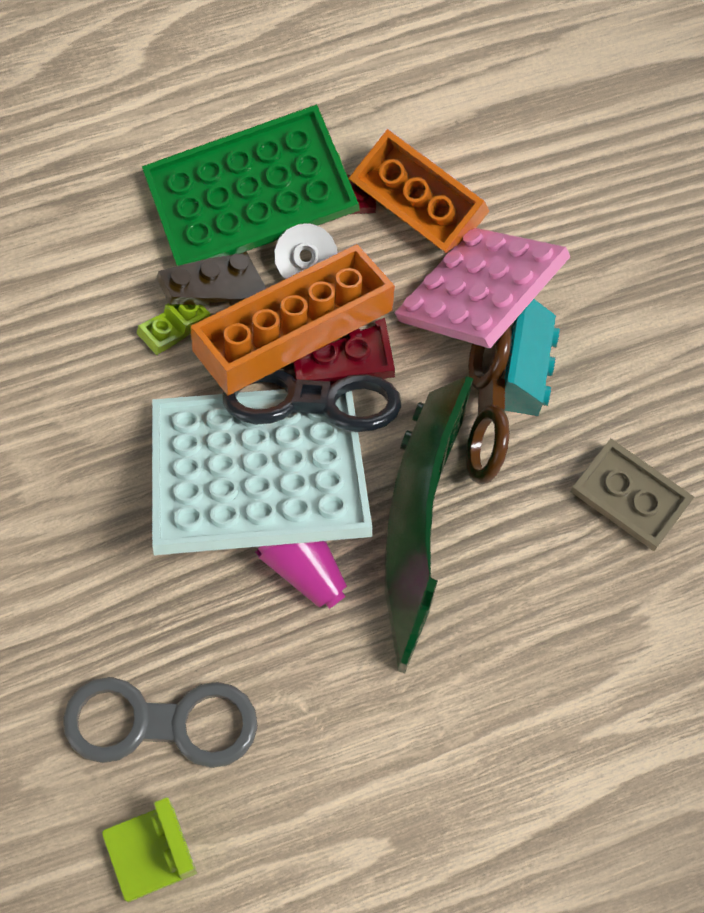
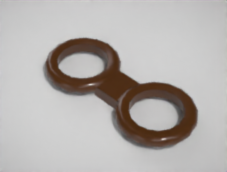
[466,326,511,485]

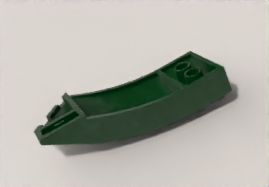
[385,376,473,674]

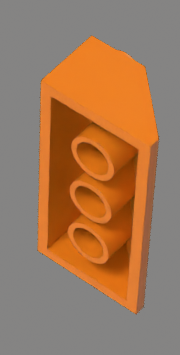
[348,129,490,253]

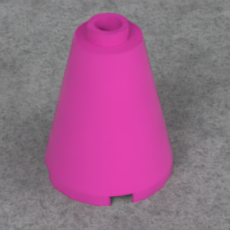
[255,541,347,609]

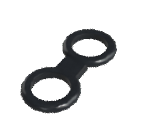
[223,370,402,432]

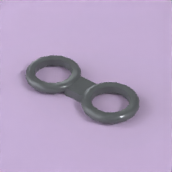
[63,677,258,768]

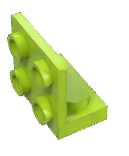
[102,797,197,902]

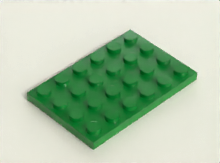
[142,104,360,266]

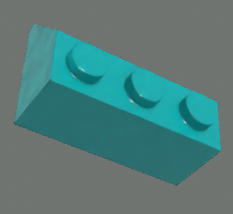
[504,299,560,416]

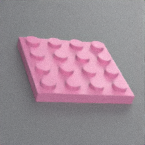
[395,228,570,348]

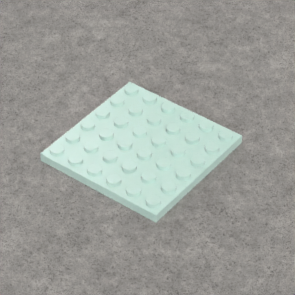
[152,389,372,555]

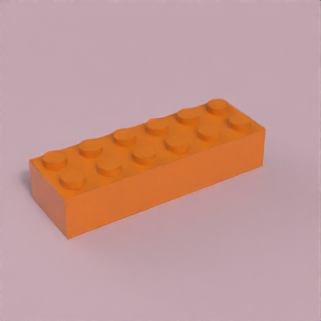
[190,244,395,396]

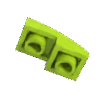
[136,303,211,356]

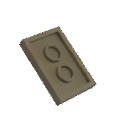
[570,438,694,551]

